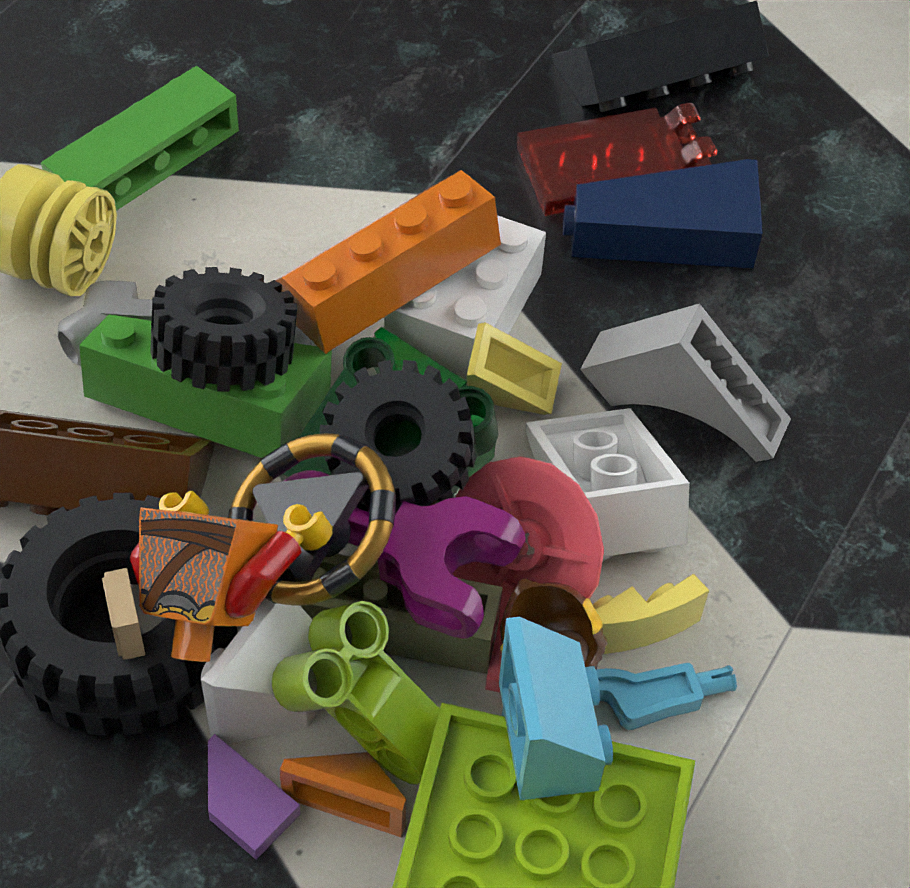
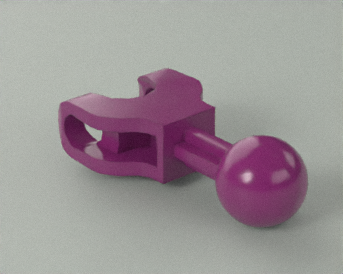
[284,470,526,639]

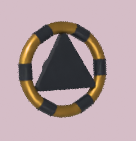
[228,433,396,606]

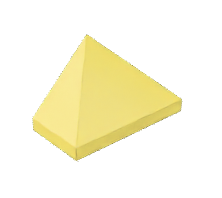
[467,322,562,415]

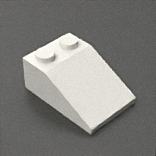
[526,408,689,561]

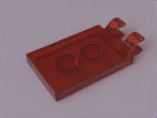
[517,103,717,216]

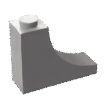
[580,304,791,462]

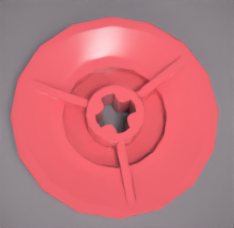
[452,456,604,628]

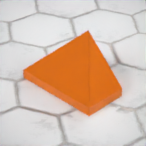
[279,752,407,837]

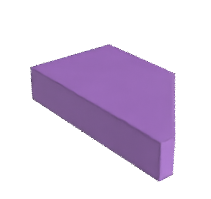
[208,734,301,860]

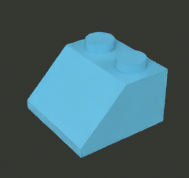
[499,617,613,800]

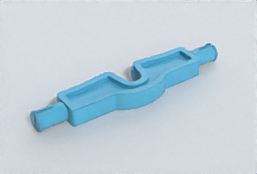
[502,663,737,730]

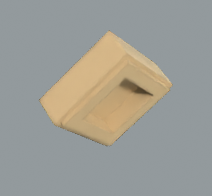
[102,568,145,660]

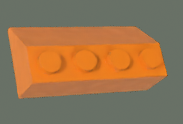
[275,170,501,354]

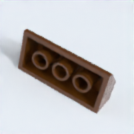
[0,410,214,515]

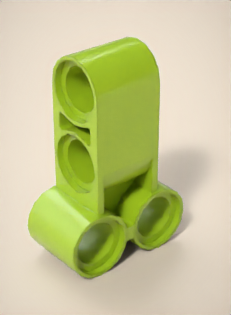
[272,601,440,785]

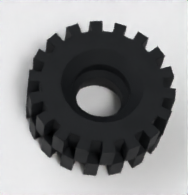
[150,267,297,392]
[320,360,476,515]

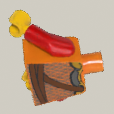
[130,491,332,662]

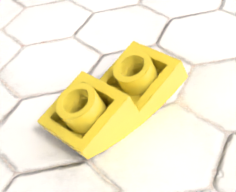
[592,574,709,654]

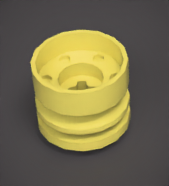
[0,164,117,297]

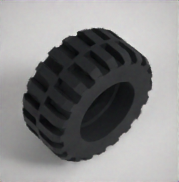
[0,493,238,736]

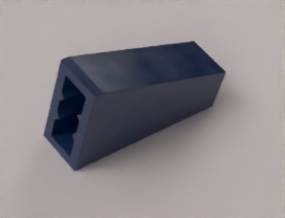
[563,159,763,268]

